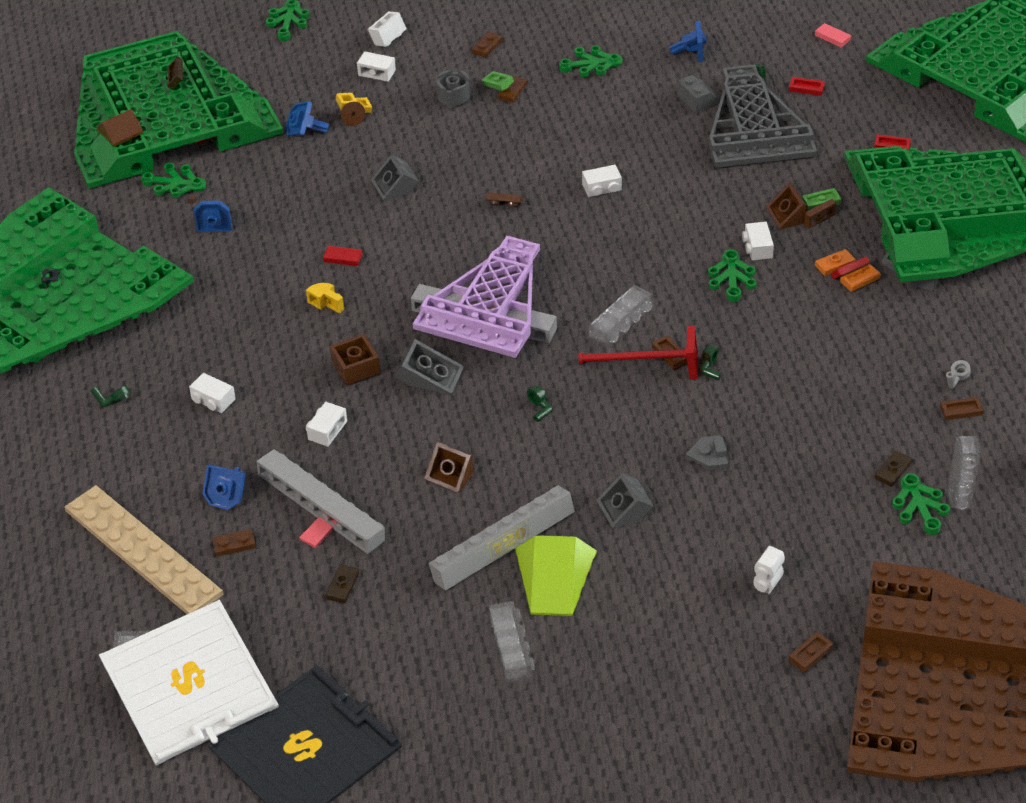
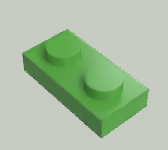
[481,71,514,91]
[802,188,841,211]

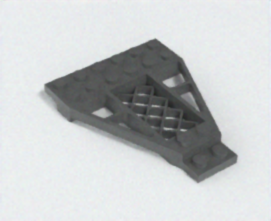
[709,64,817,168]

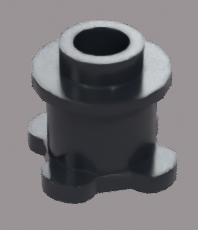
[41,269,60,287]

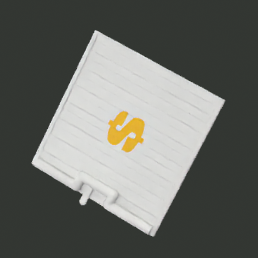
[99,600,279,766]

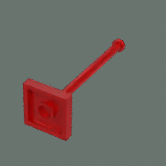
[579,326,698,380]

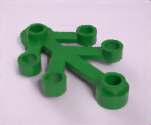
[266,0,310,41]
[559,45,622,77]
[141,163,206,198]
[708,249,757,302]
[892,473,950,535]

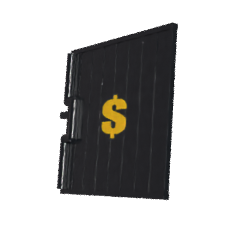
[208,666,402,803]

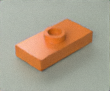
[815,249,856,276]
[840,263,881,292]

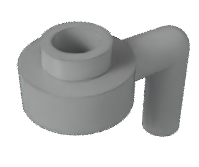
[946,360,971,389]

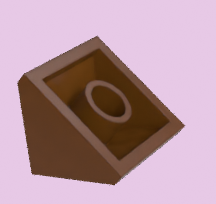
[96,109,143,147]
[766,182,806,229]
[424,442,474,493]

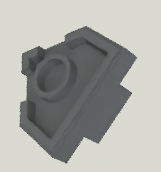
[685,435,728,471]

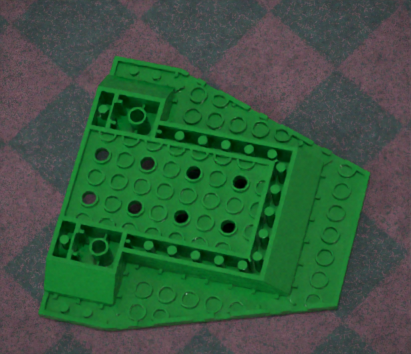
[866,0,1026,142]
[74,31,284,189]
[844,146,1026,282]
[0,187,194,374]

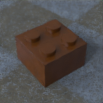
[329,334,381,385]

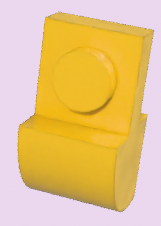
[336,93,372,113]
[306,283,344,313]

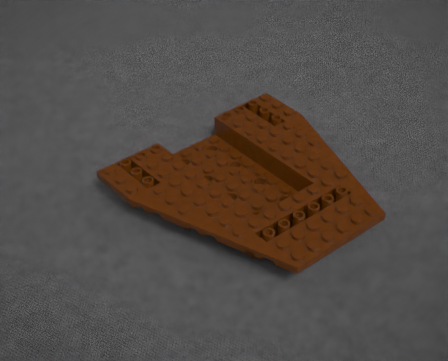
[847,561,1026,782]

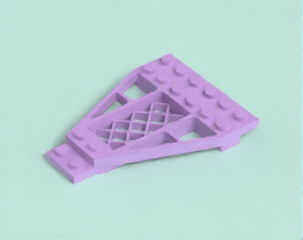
[413,236,540,358]

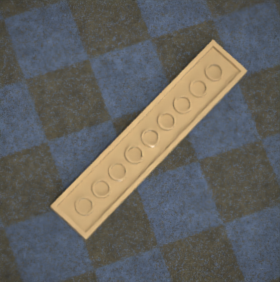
[65,485,223,614]

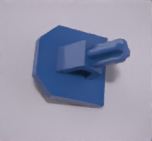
[669,21,707,62]
[285,101,329,137]
[194,201,232,232]
[202,464,246,510]

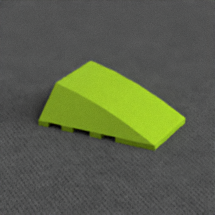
[515,536,597,616]

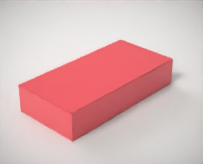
[815,23,851,48]
[299,512,337,548]

